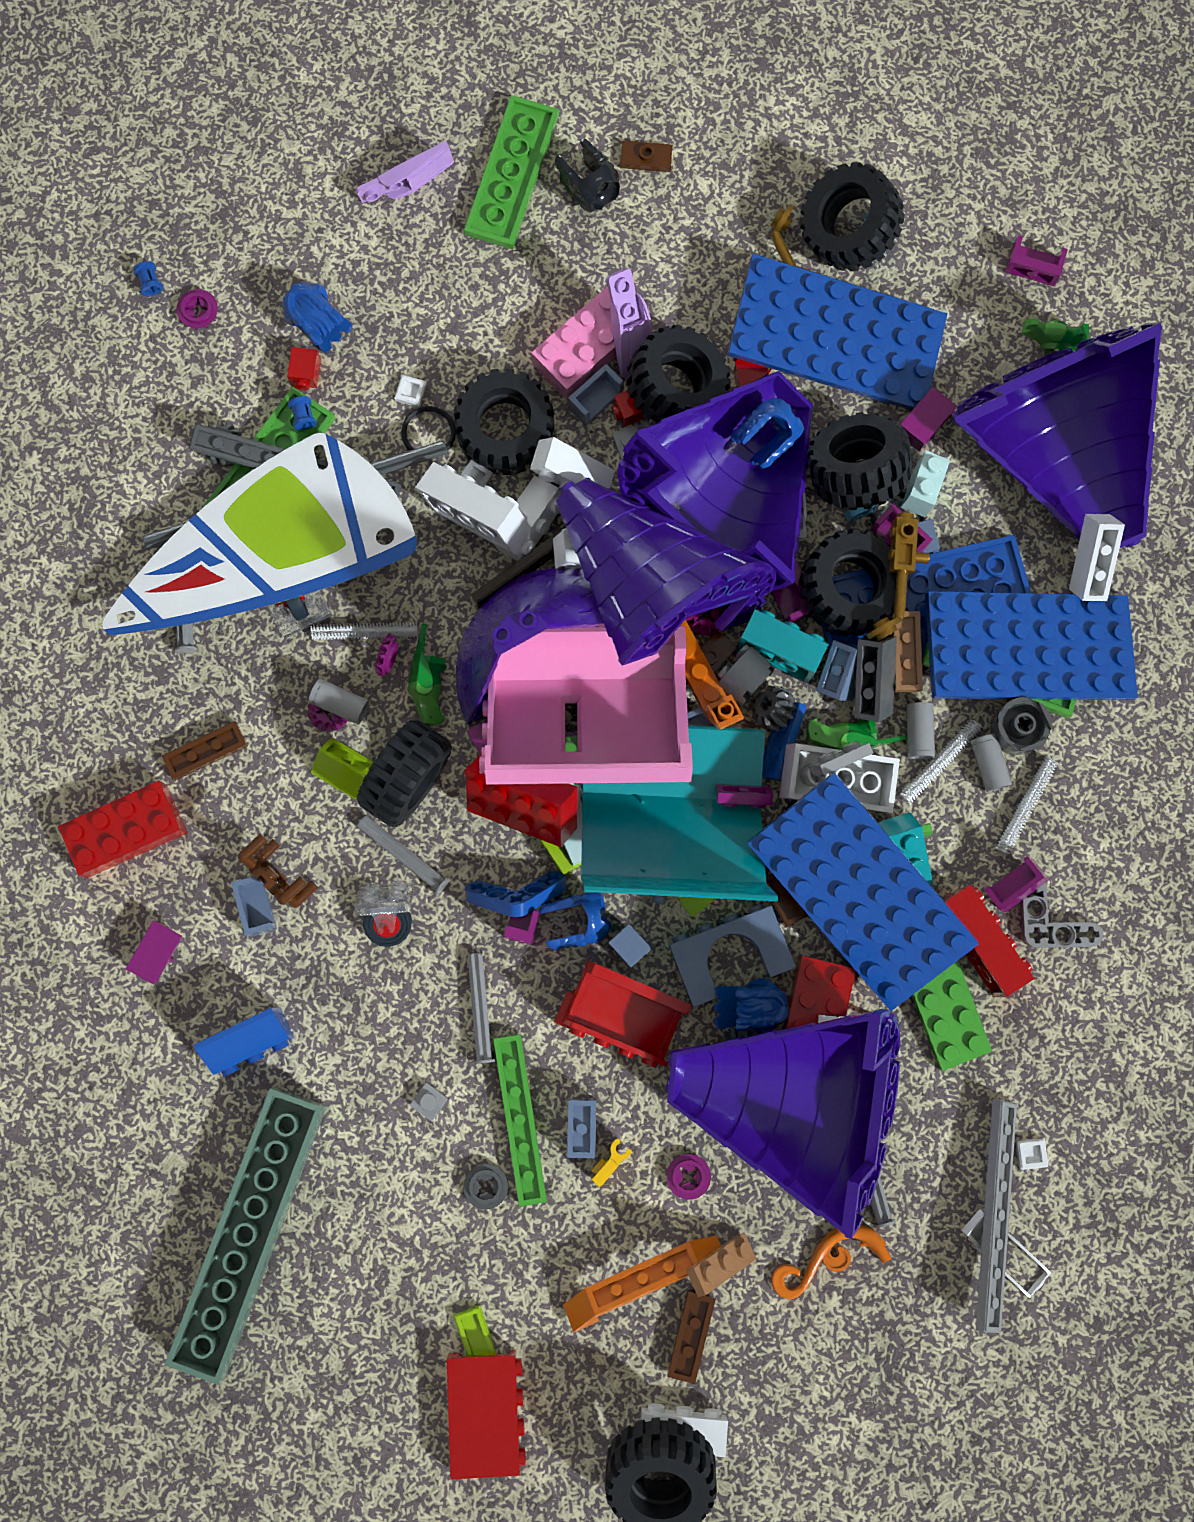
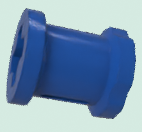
[133,261,164,297]
[288,396,317,430]

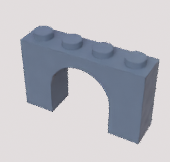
[668,903,796,1007]

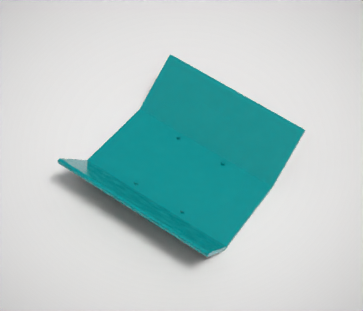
[581,725,778,901]

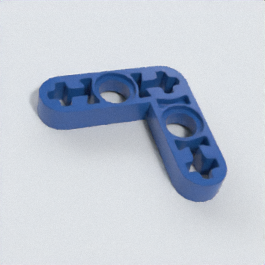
[465,871,567,917]

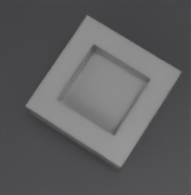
[460,459,494,487]
[410,1082,449,1122]

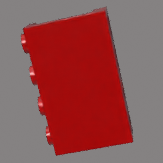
[562,961,692,1068]
[446,1350,526,1480]

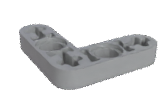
[1020,883,1104,948]

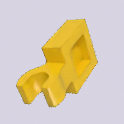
[591,1138,632,1187]

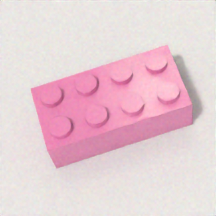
[531,286,617,400]

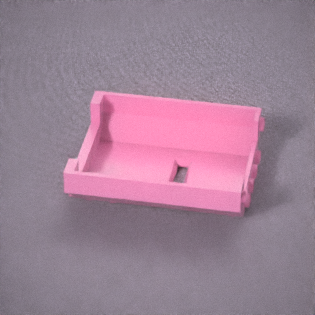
[479,626,693,784]

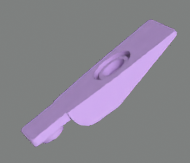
[356,142,454,203]
[606,268,653,378]

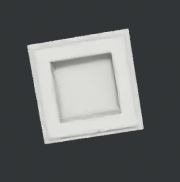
[394,375,427,408]
[1015,1138,1048,1170]

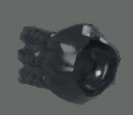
[555,138,620,213]

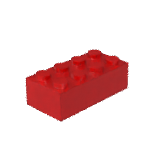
[465,753,578,848]
[58,781,188,878]
[943,885,1035,997]
[782,956,856,1030]

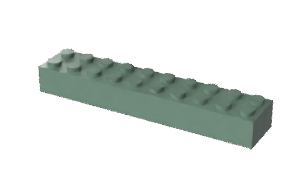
[165,1087,327,1385]

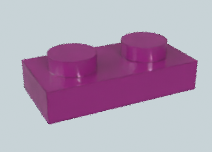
[715,784,773,808]

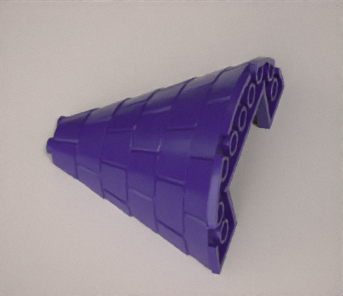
[952,322,1163,548]
[618,371,813,591]
[556,478,776,666]
[455,568,605,725]
[665,1009,901,1239]

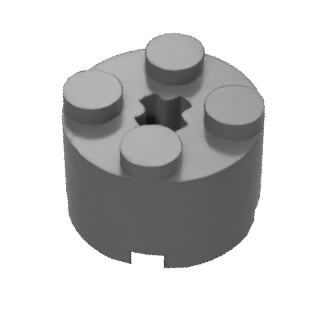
[717,644,776,708]
[990,697,1052,755]

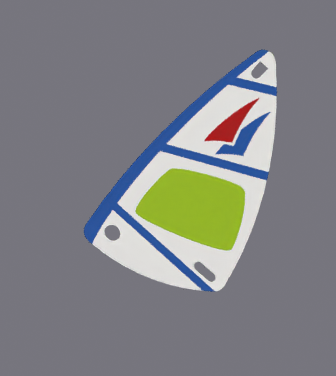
[102,433,417,635]

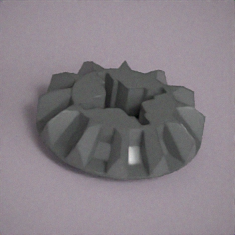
[464,1164,508,1210]

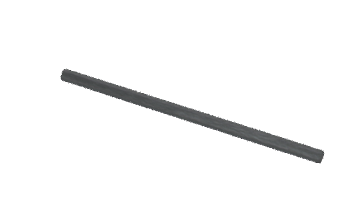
[143,440,448,549]

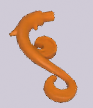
[771,1224,892,1299]

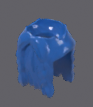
[282,281,353,353]
[730,397,804,469]
[539,892,610,950]
[713,978,789,1033]

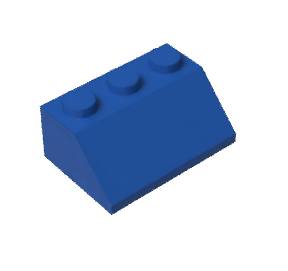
[193,1008,294,1077]

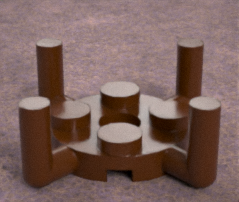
[238,833,319,908]

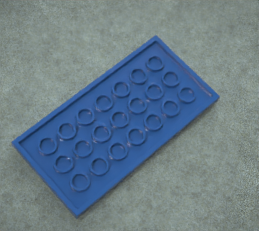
[727,254,948,410]
[821,535,1032,660]
[925,591,1138,700]
[747,772,979,1011]

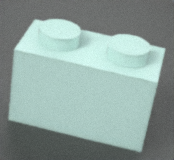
[901,450,950,517]

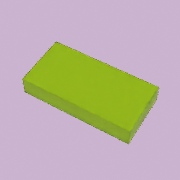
[454,1305,497,1356]

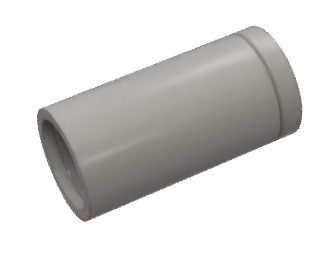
[309,678,370,725]
[906,702,935,759]
[970,733,1012,792]

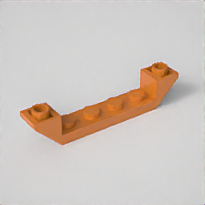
[680,619,744,730]
[563,1235,721,1332]

